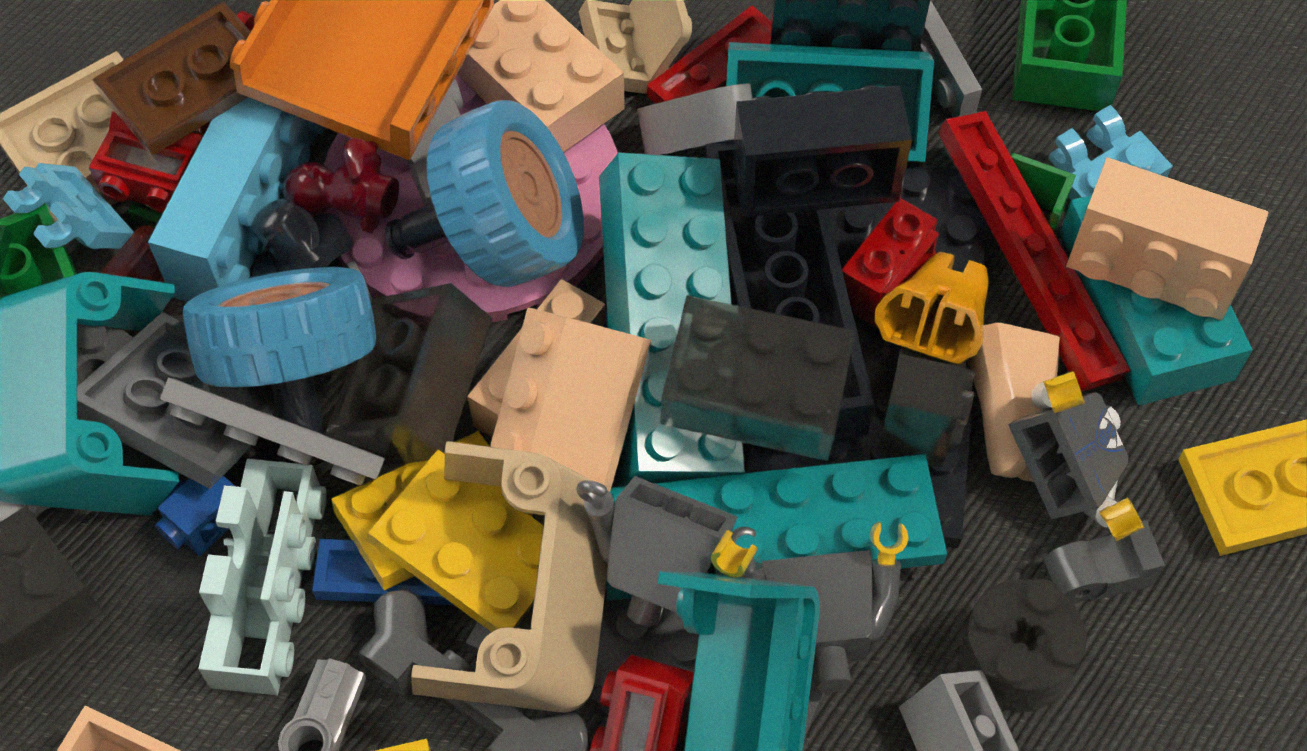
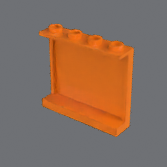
[230,0,494,161]

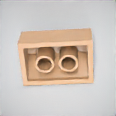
[490,307,651,492]

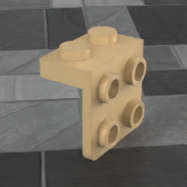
[578,0,692,94]

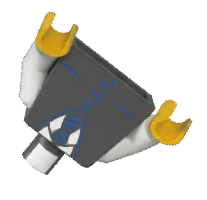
[1008,371,1144,541]

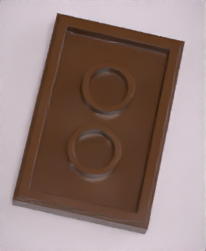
[92,1,251,156]

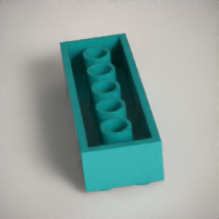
[599,152,745,486]

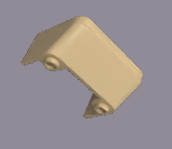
[411,441,608,713]

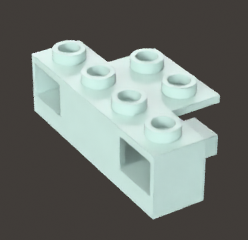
[198,459,327,695]

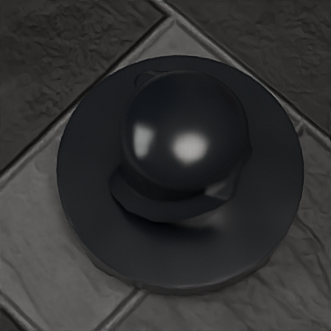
[252,199,353,277]

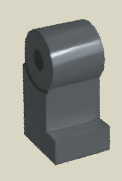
[1044,520,1165,604]

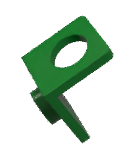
[1010,153,1076,232]

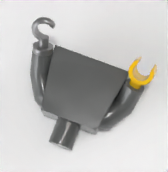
[576,476,758,626]
[731,521,909,693]

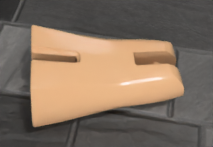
[967,322,1060,482]

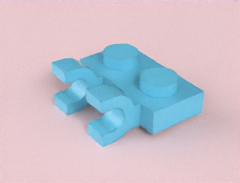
[1048,105,1173,200]
[3,163,135,249]

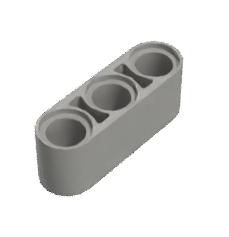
[637,83,753,156]

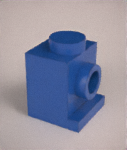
[155,476,234,557]

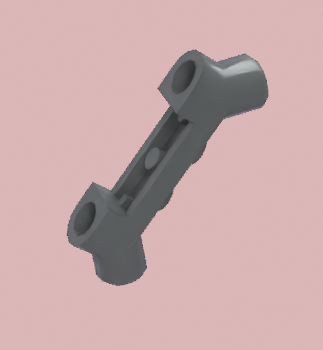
[357,590,589,751]

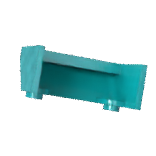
[0,272,179,516]
[657,571,820,751]

